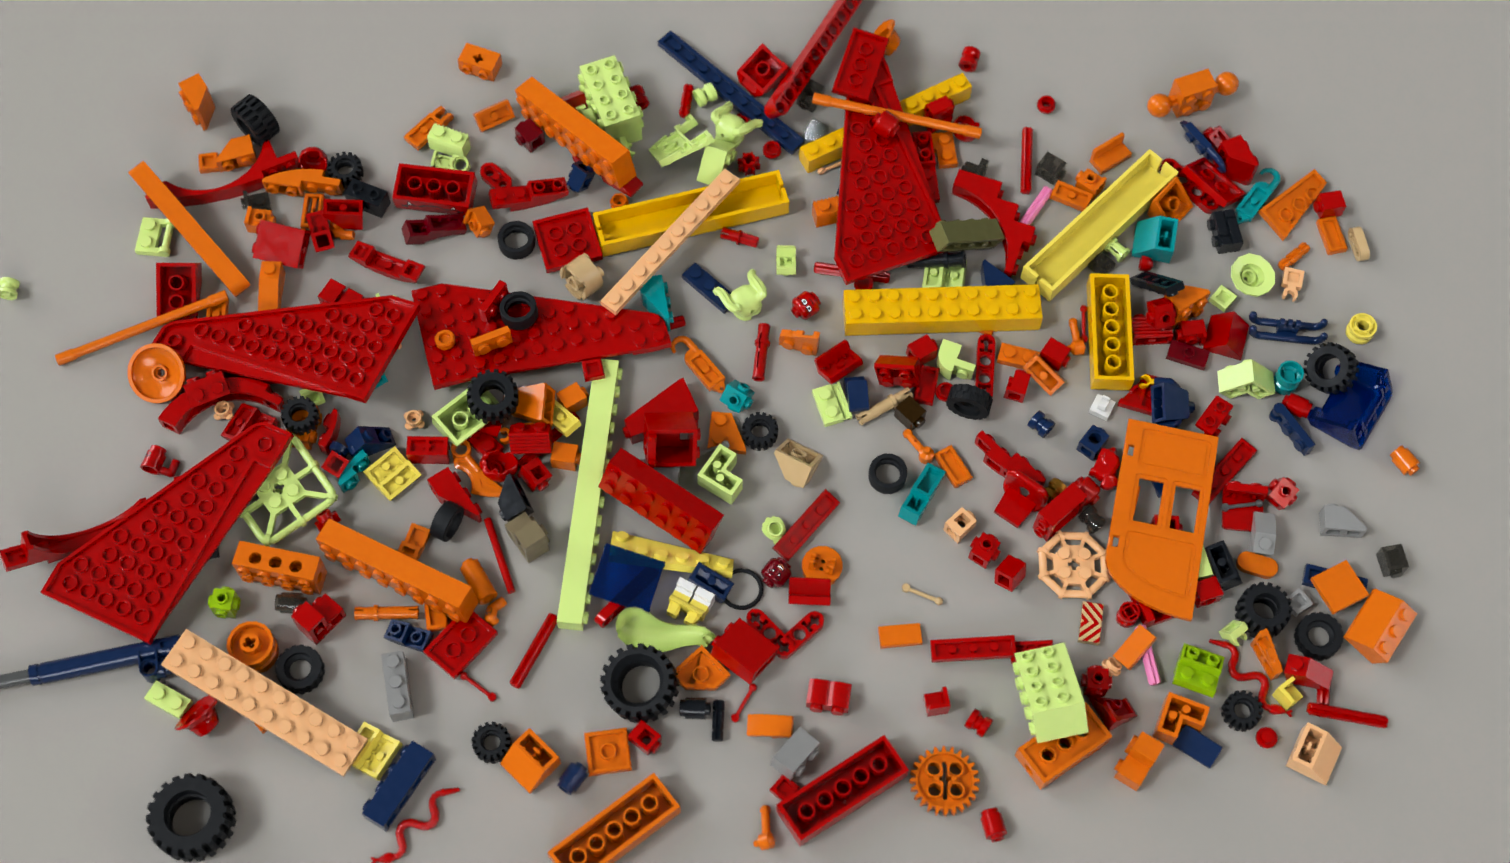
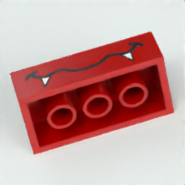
[392,163,478,216]

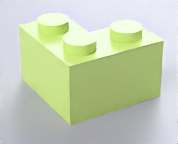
[696,138,737,185]
[1217,359,1275,399]
[697,444,743,505]

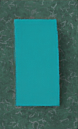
[338,449,371,493]

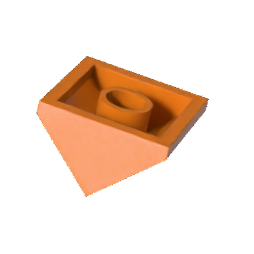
[1147,177,1193,223]

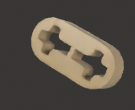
[1348,227,1370,261]

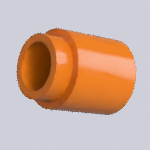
[1390,445,1420,476]

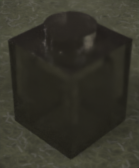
[1376,544,1409,578]

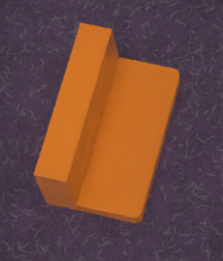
[1089,132,1132,175]

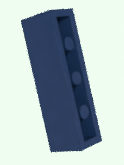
[362,740,436,832]

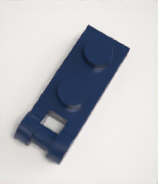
[1269,403,1316,456]

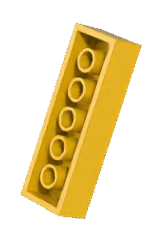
[1086,273,1134,391]

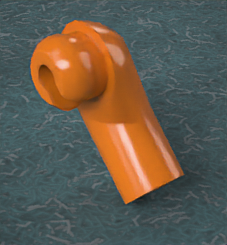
[329,222,355,240]
[484,596,507,626]

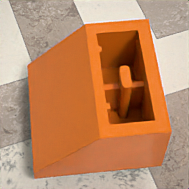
[178,73,216,131]
[1164,285,1211,329]
[500,728,561,794]

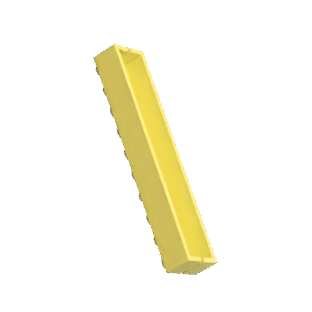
[1020,149,1179,302]

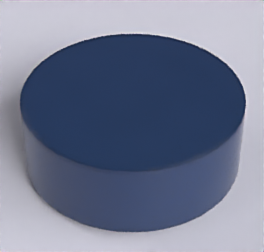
[328,441,349,458]

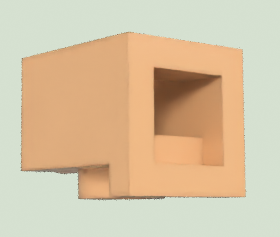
[943,507,977,544]

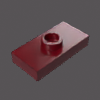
[1166,339,1210,371]

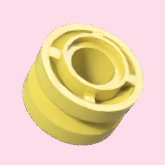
[1345,313,1377,345]

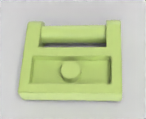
[135,217,175,257]

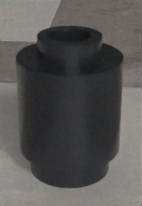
[680,697,711,719]

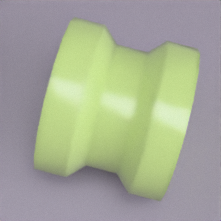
[0,277,20,300]

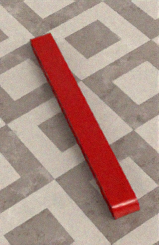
[764,0,863,119]

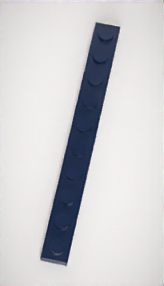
[658,30,805,155]

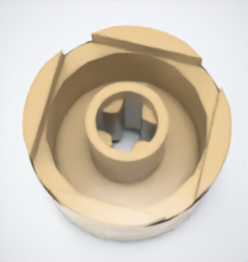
[560,253,604,300]

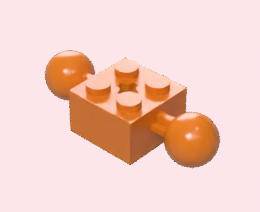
[1147,68,1239,118]

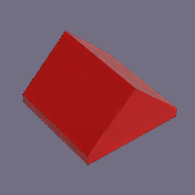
[1203,311,1249,361]

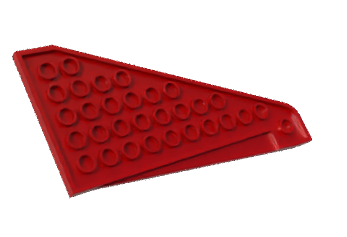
[834,57,943,285]
[40,422,294,645]

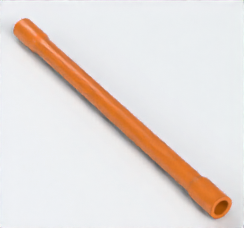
[812,92,982,139]
[55,290,229,366]

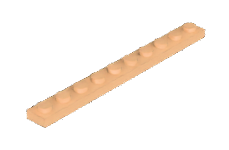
[600,169,740,315]

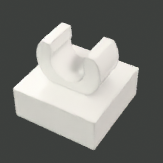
[1088,394,1116,421]

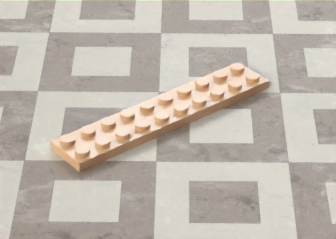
[161,629,368,777]

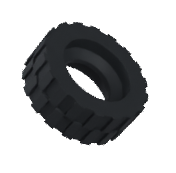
[946,384,993,420]
[1294,612,1344,661]
[275,644,325,694]

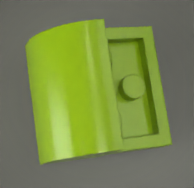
[1172,643,1225,698]

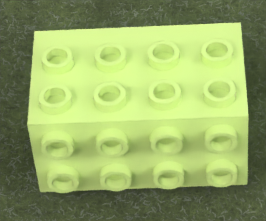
[577,55,644,143]
[1012,642,1089,743]

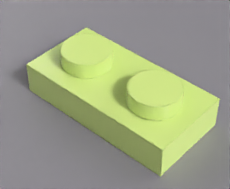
[144,680,193,720]

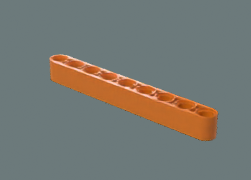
[128,161,251,297]

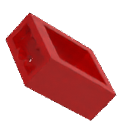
[1033,482,1088,541]

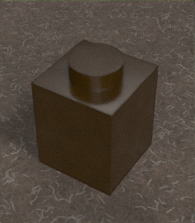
[894,395,927,430]

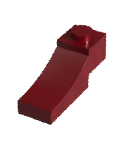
[401,214,467,245]

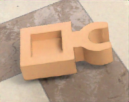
[1281,267,1305,302]

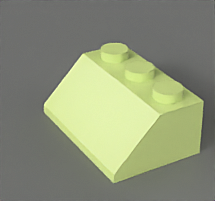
[431,388,499,447]

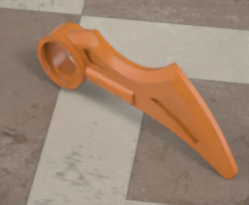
[451,440,503,497]

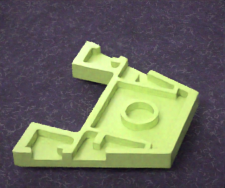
[648,114,715,167]

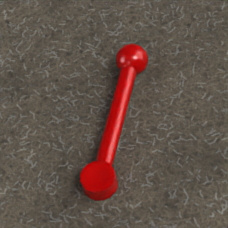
[1080,305,1088,343]
[460,672,497,702]
[731,683,757,723]

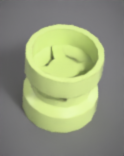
[692,82,718,107]

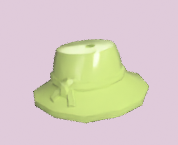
[1231,253,1275,297]

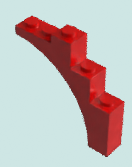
[951,169,1037,278]

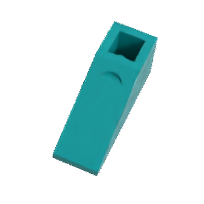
[640,275,674,331]

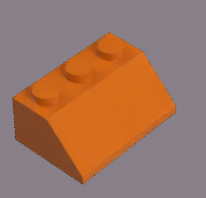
[1343,589,1417,664]

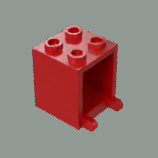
[643,412,701,468]

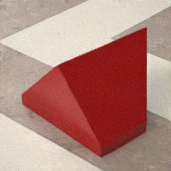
[1087,695,1137,731]

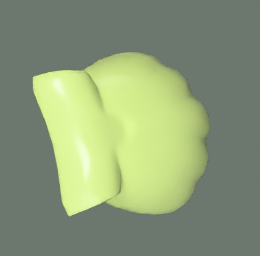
[762,516,786,545]

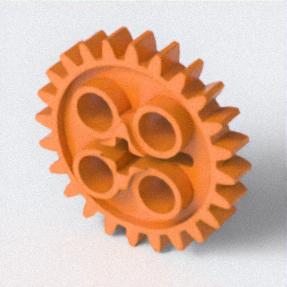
[909,746,980,817]

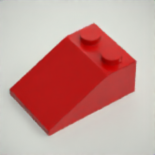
[156,263,202,322]

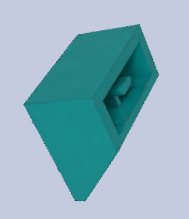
[1131,216,1179,263]

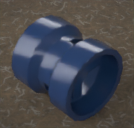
[1027,410,1056,438]

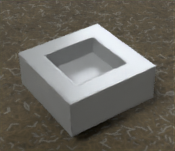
[1286,588,1313,617]

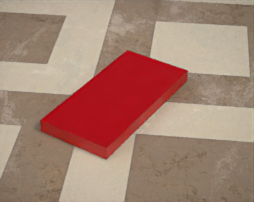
[832,27,889,104]

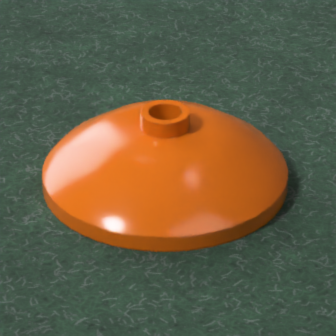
[127,343,186,403]

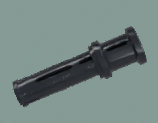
[907,250,966,269]

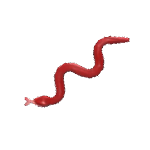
[1209,639,1292,717]
[371,788,460,863]

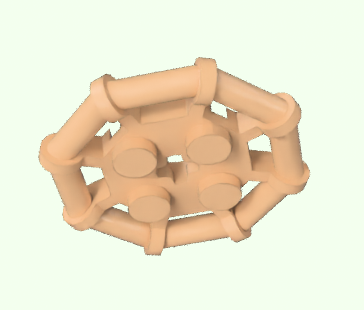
[1037,530,1111,600]

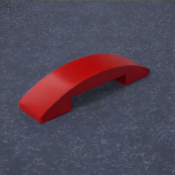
[348,240,425,283]

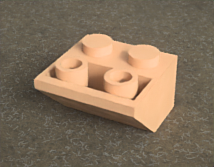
[1286,722,1342,786]

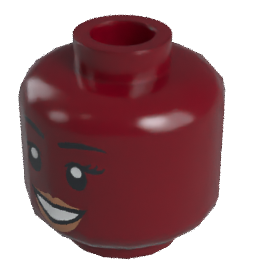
[761,557,792,588]

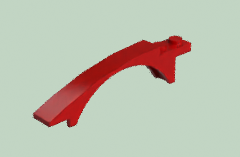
[145,140,301,209]
[0,497,146,572]

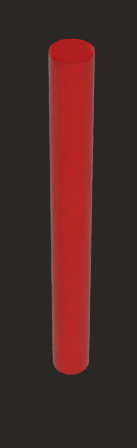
[484,517,516,594]

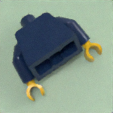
[1139,374,1195,428]

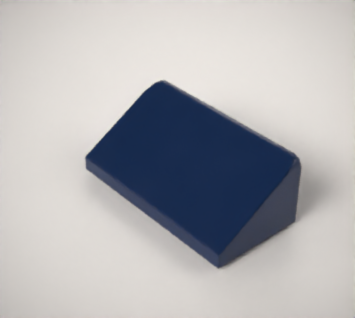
[687,562,734,603]
[1172,725,1223,769]

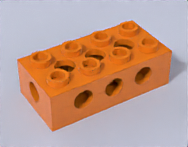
[232,541,328,595]
[1015,702,1112,790]

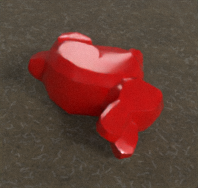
[1088,447,1120,490]

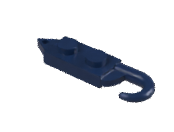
[1180,120,1226,173]

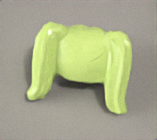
[710,101,763,148]
[713,269,767,321]

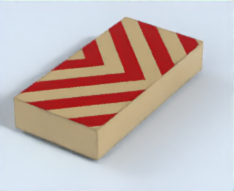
[1078,601,1104,646]

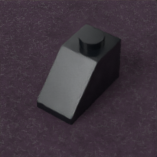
[498,474,534,522]

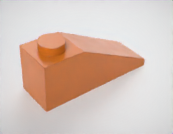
[258,261,286,311]

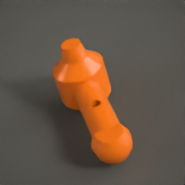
[1067,318,1086,355]
[903,429,934,464]
[753,805,775,850]

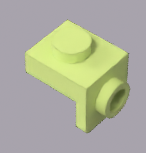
[776,245,796,276]

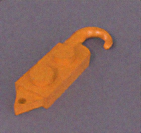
[670,336,725,394]

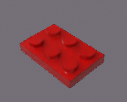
[1182,157,1246,208]
[423,611,498,680]

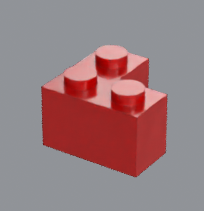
[291,593,346,645]

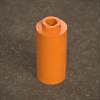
[460,558,498,605]

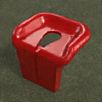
[994,469,1049,528]

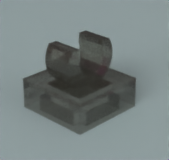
[1088,252,1116,274]

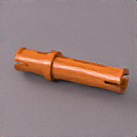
[354,605,419,621]

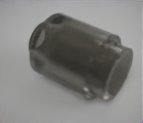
[275,592,307,614]

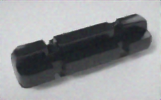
[712,700,725,742]

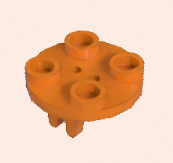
[802,546,843,585]

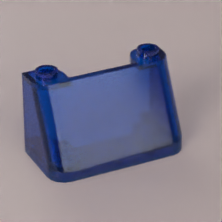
[1308,361,1393,450]

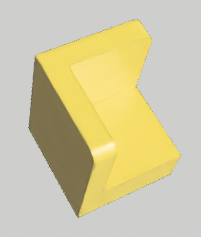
[1272,676,1303,711]

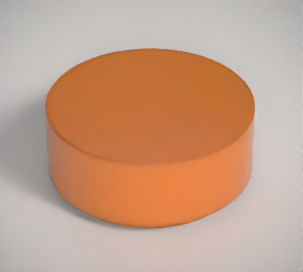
[435,330,456,350]

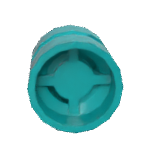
[1274,361,1304,396]

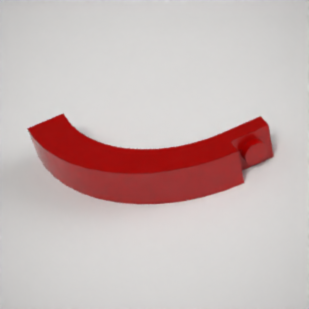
[158,377,284,435]

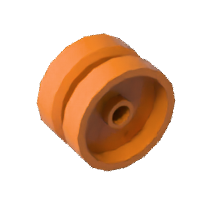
[226,621,279,673]

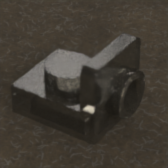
[241,190,272,210]

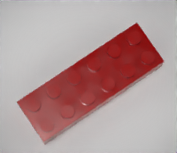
[598,448,724,554]
[776,735,909,846]

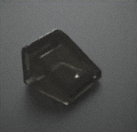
[802,118,829,142]

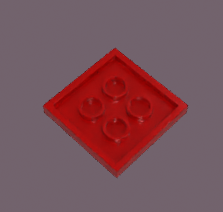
[532,207,603,273]

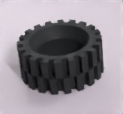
[600,643,679,723]

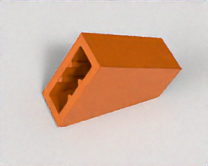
[503,383,556,427]

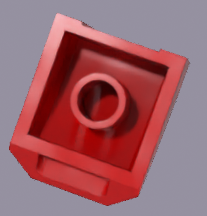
[737,43,790,97]

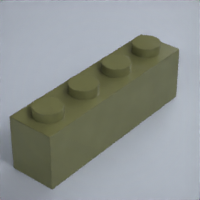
[929,218,1005,252]

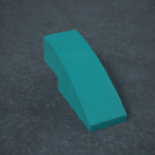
[898,463,946,526]

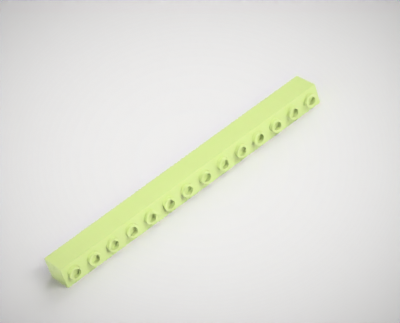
[557,359,623,631]

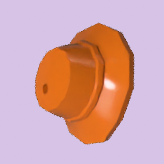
[873,19,901,56]

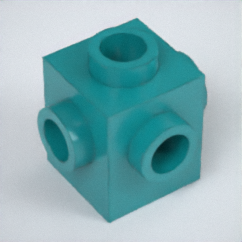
[720,380,755,413]

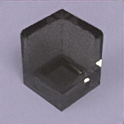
[961,158,989,176]

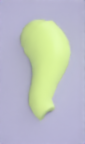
[616,607,716,652]

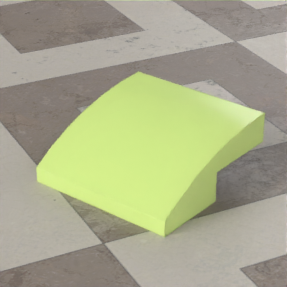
[922,260,967,288]

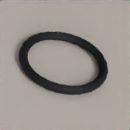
[724,568,763,610]

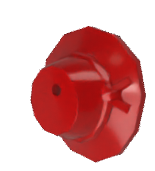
[175,695,219,737]

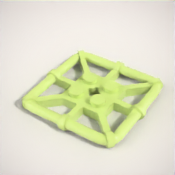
[239,433,338,547]

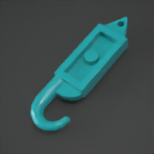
[1235,168,1281,224]

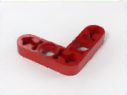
[746,609,824,659]

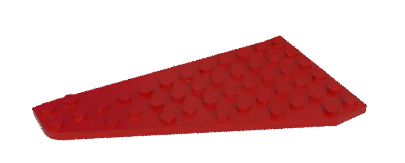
[411,283,672,390]
[152,295,421,403]

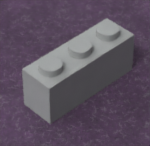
[381,650,414,722]

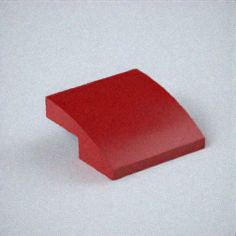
[221,403,279,441]

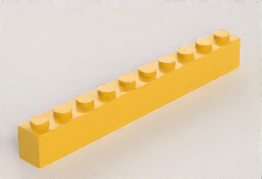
[799,72,972,173]

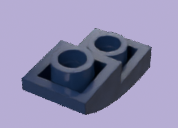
[384,619,434,653]

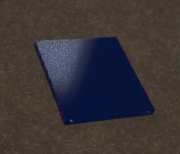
[589,543,665,612]

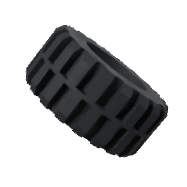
[146,773,236,862]

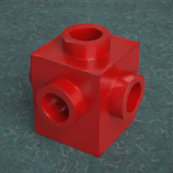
[1146,297,1177,330]
[1265,477,1299,510]
[968,532,1001,569]
[1081,665,1112,697]

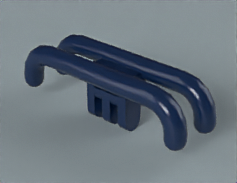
[1249,311,1328,345]

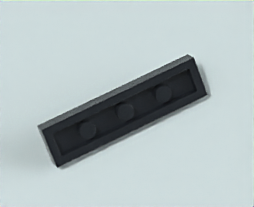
[1130,271,1185,297]

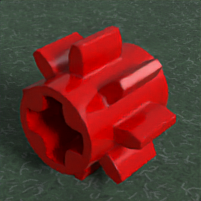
[737,152,760,176]
[314,509,341,531]

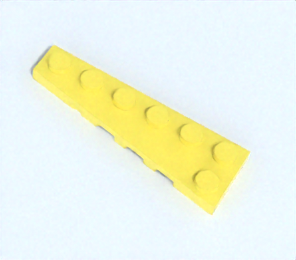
[608,531,734,579]

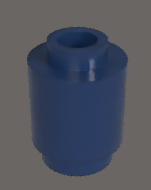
[557,762,588,795]

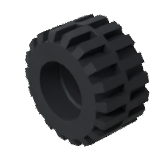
[230,94,280,146]
[1303,342,1360,395]
[467,369,518,425]
[1235,582,1293,638]

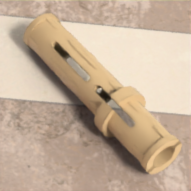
[855,387,913,426]

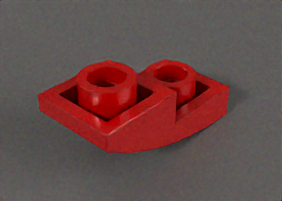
[318,408,341,455]

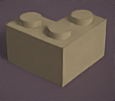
[505,512,550,563]

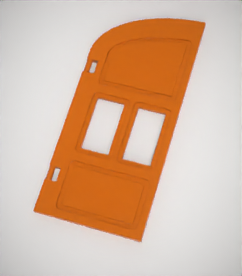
[1105,419,1219,622]

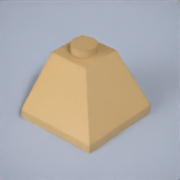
[774,438,823,488]

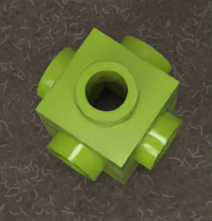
[208,586,241,618]

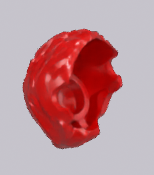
[479,449,519,482]

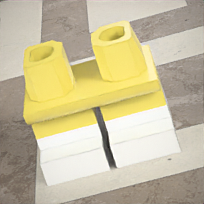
[667,577,715,625]

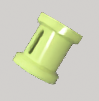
[1104,237,1130,263]

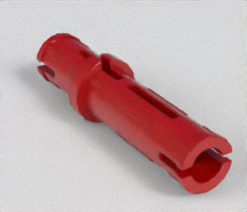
[752,323,771,382]

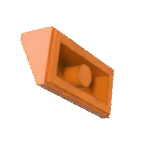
[1023,353,1065,396]

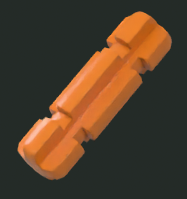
[1278,242,1310,271]

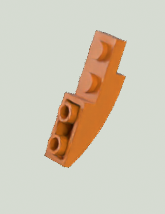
[262,169,344,197]

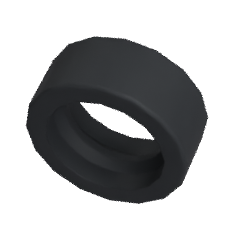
[498,221,535,260]
[499,291,538,330]
[868,453,907,494]
[430,501,464,542]

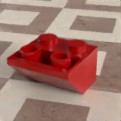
[1213,135,1259,186]
[874,355,922,388]

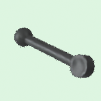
[1221,499,1263,512]

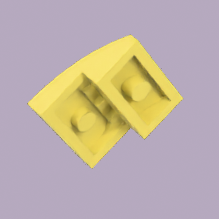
[363,446,421,501]
[352,722,403,781]

